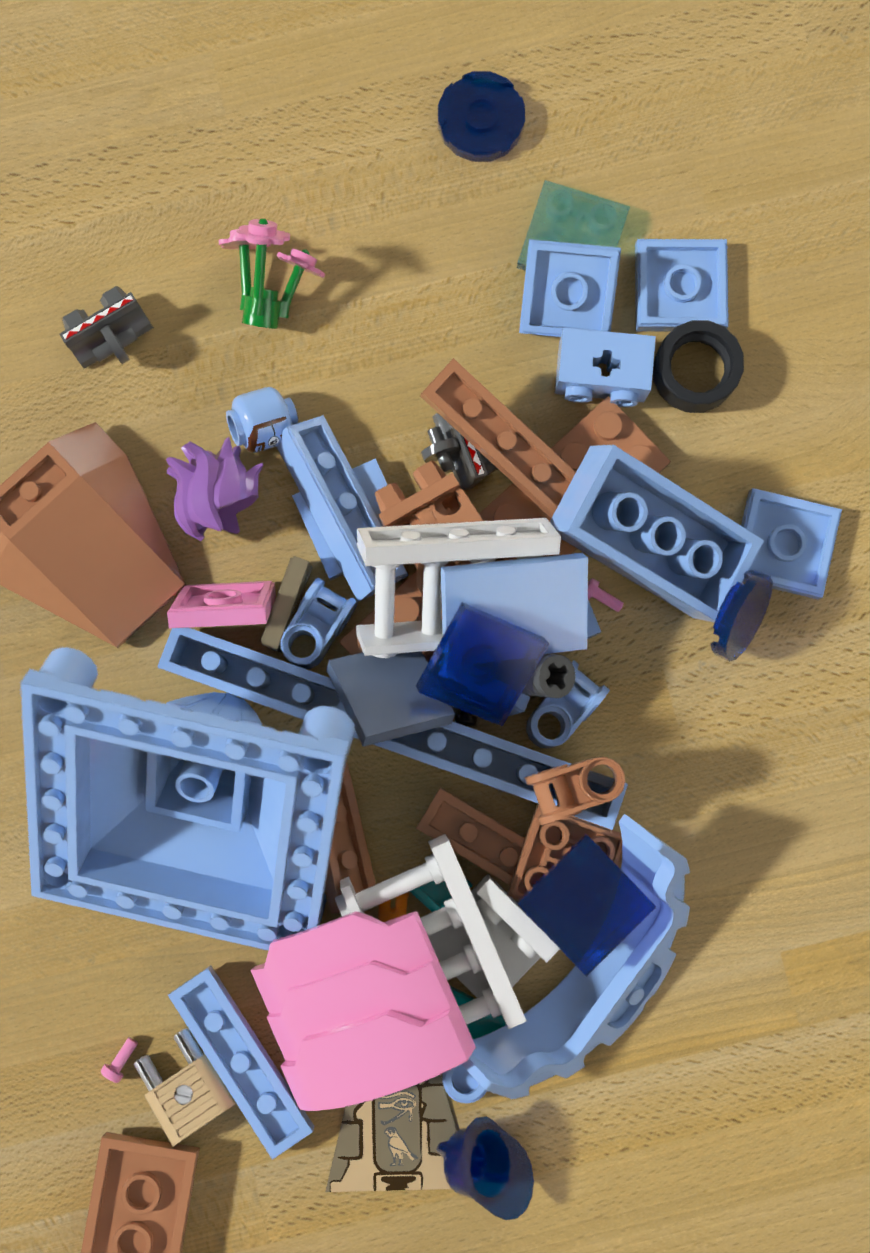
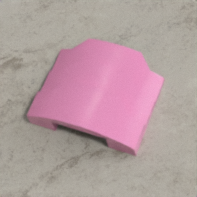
[251,911,476,1111]

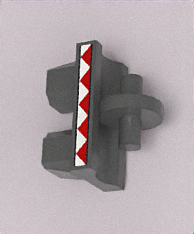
[60,286,153,369]
[421,413,498,491]

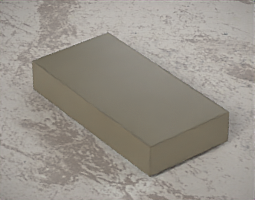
[260,556,313,653]

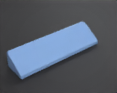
[276,415,408,601]

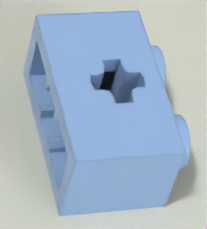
[554,327,656,407]

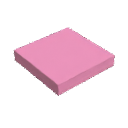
[167,581,276,629]

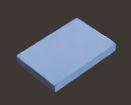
[441,553,588,666]

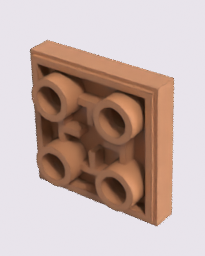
[507,804,622,928]

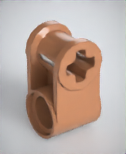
[525,756,625,825]

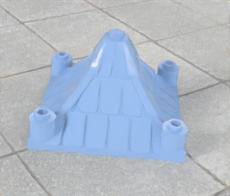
[21,647,355,951]

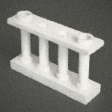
[356,518,561,658]
[335,834,526,1029]

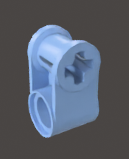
[281,578,358,669]
[526,660,610,749]

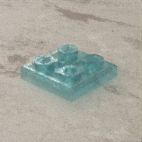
[517,180,630,271]

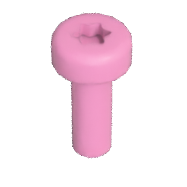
[588,578,624,612]
[101,1037,138,1083]

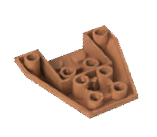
[0,422,186,648]

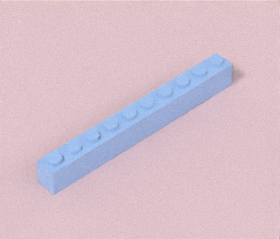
[157,628,628,830]

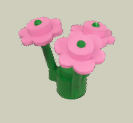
[219,218,325,329]

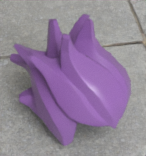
[166,437,263,541]

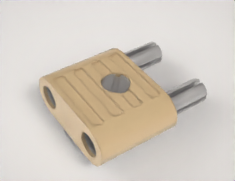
[134,1028,237,1147]

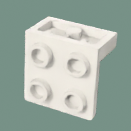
[428,874,560,998]

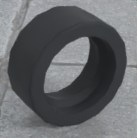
[653,320,744,413]

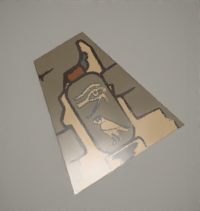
[325,1074,473,1192]

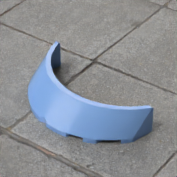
[462,814,690,1099]

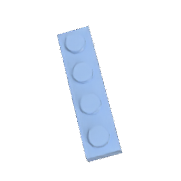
[168,965,315,1160]

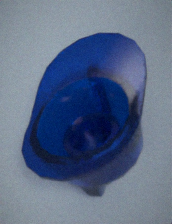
[436,1116,534,1220]

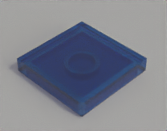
[416,602,550,726]
[516,834,656,977]

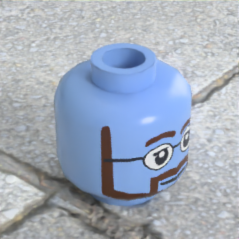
[226,387,298,453]

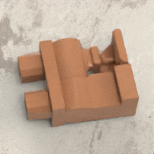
[375,460,504,598]

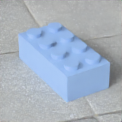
[550,445,764,624]

